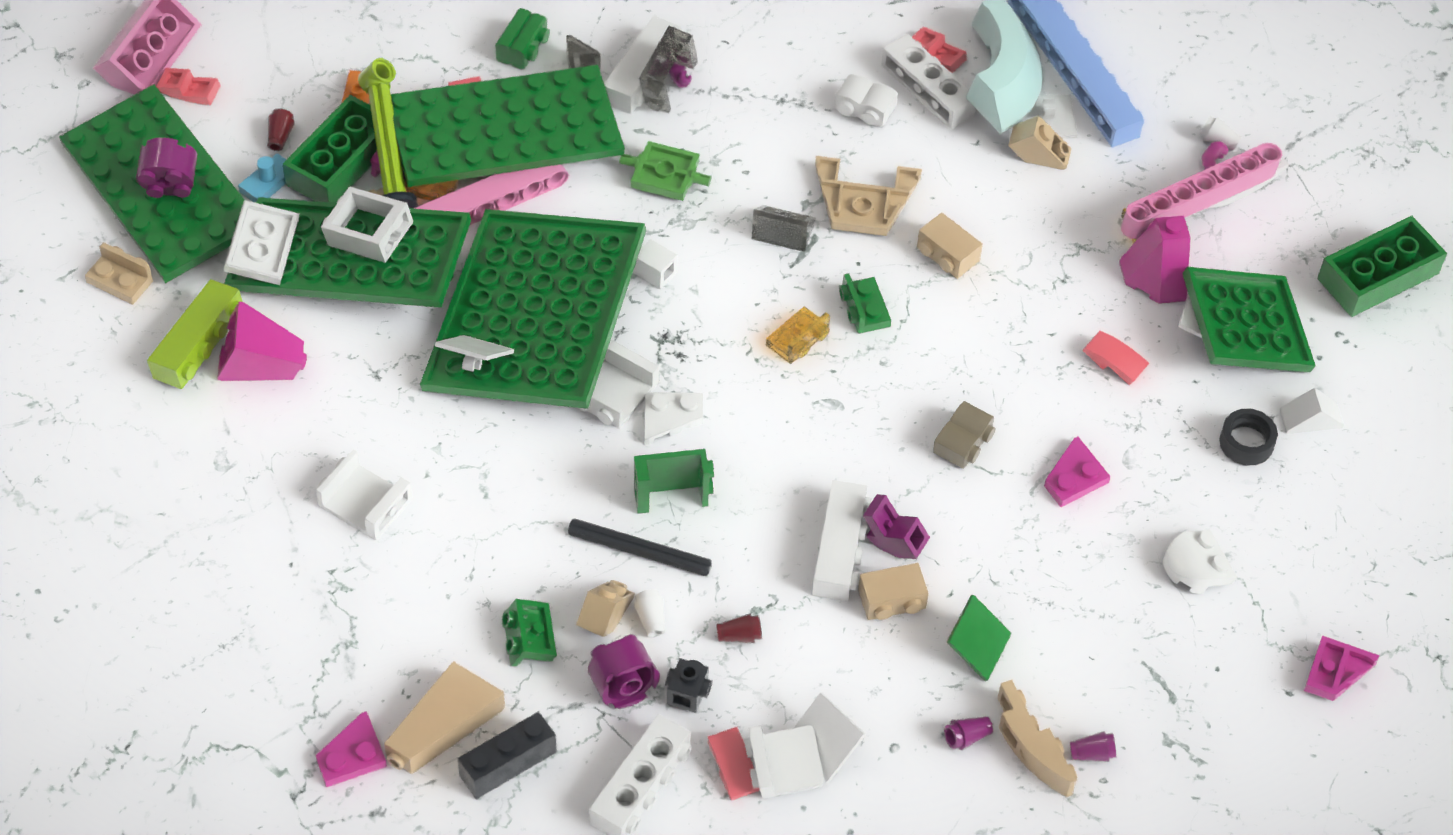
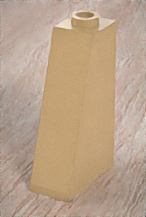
[384,661,505,774]

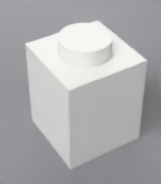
[633,239,678,290]

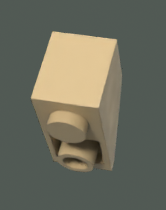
[1008,115,1072,170]
[576,580,635,637]

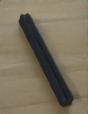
[568,518,712,576]

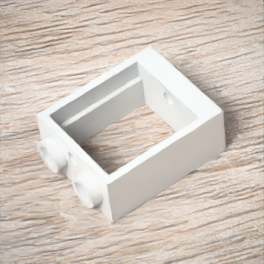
[321,186,414,263]

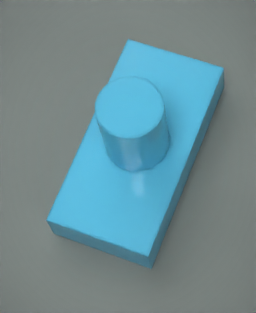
[238,153,286,203]

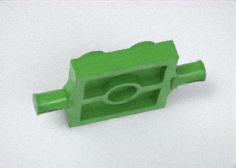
[619,141,712,201]

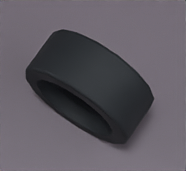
[1219,408,1278,466]

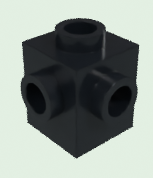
[665,658,713,713]

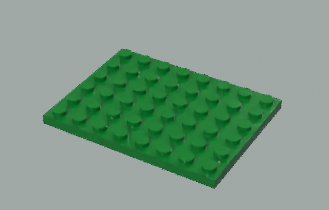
[420,209,647,409]

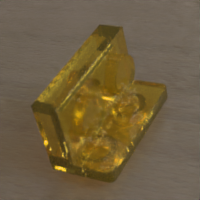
[766,306,830,364]

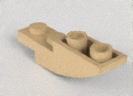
[997,680,1077,797]

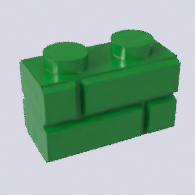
[495,8,550,70]

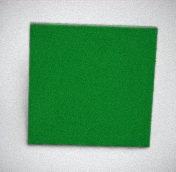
[946,594,1012,681]

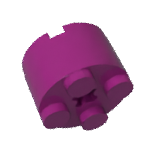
[136,138,197,198]
[588,634,660,709]

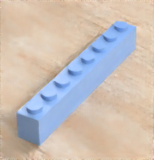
[1008,0,1144,148]

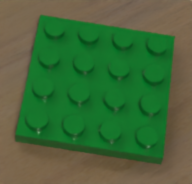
[1182,266,1316,373]

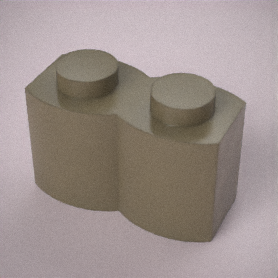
[933,401,996,469]

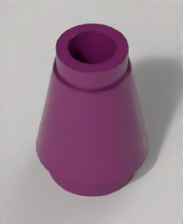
[944,716,993,750]
[1070,731,1117,762]

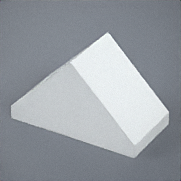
[1279,388,1344,434]

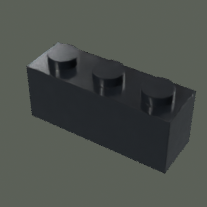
[457,711,557,799]

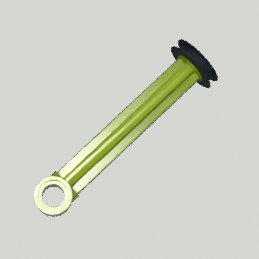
[358,58,418,208]

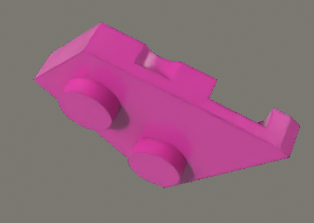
[1044,436,1111,507]
[1304,635,1380,701]
[315,711,387,788]

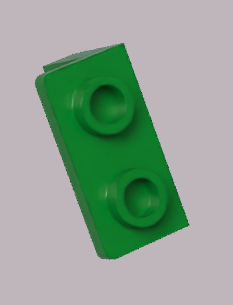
[839,273,892,334]
[502,599,557,667]

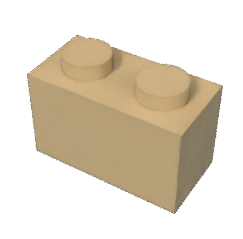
[917,212,983,279]
[858,563,929,620]

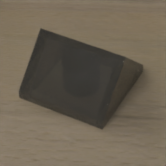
[751,205,816,252]

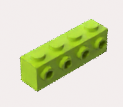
[147,279,243,389]

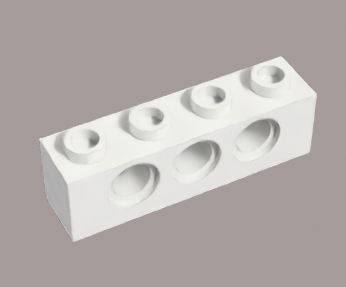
[881,33,976,130]
[589,714,692,835]

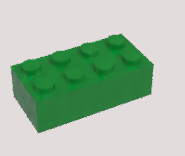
[283,94,377,203]
[1317,215,1447,318]

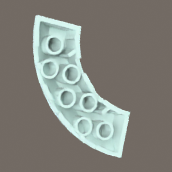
[966,0,1043,133]

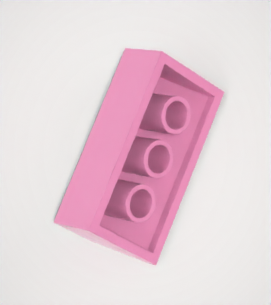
[93,0,202,95]

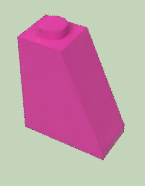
[1119,215,1191,304]
[217,301,307,381]

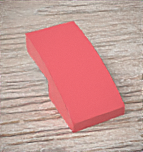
[912,26,967,73]
[156,68,221,105]
[1082,330,1149,385]
[708,727,760,801]

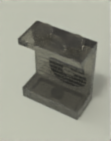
[639,26,698,113]

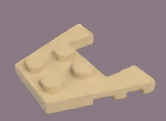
[815,156,922,236]

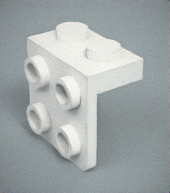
[744,725,824,799]

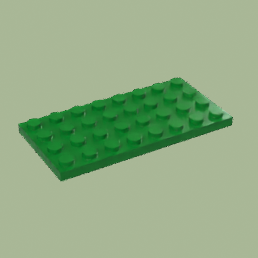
[391,65,625,187]
[59,84,244,284]
[224,197,471,308]

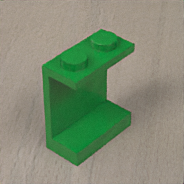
[634,449,714,514]

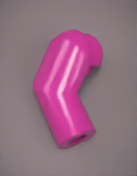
[1201,141,1228,170]

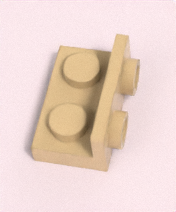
[85,242,153,305]

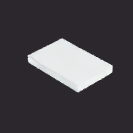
[224,200,300,285]

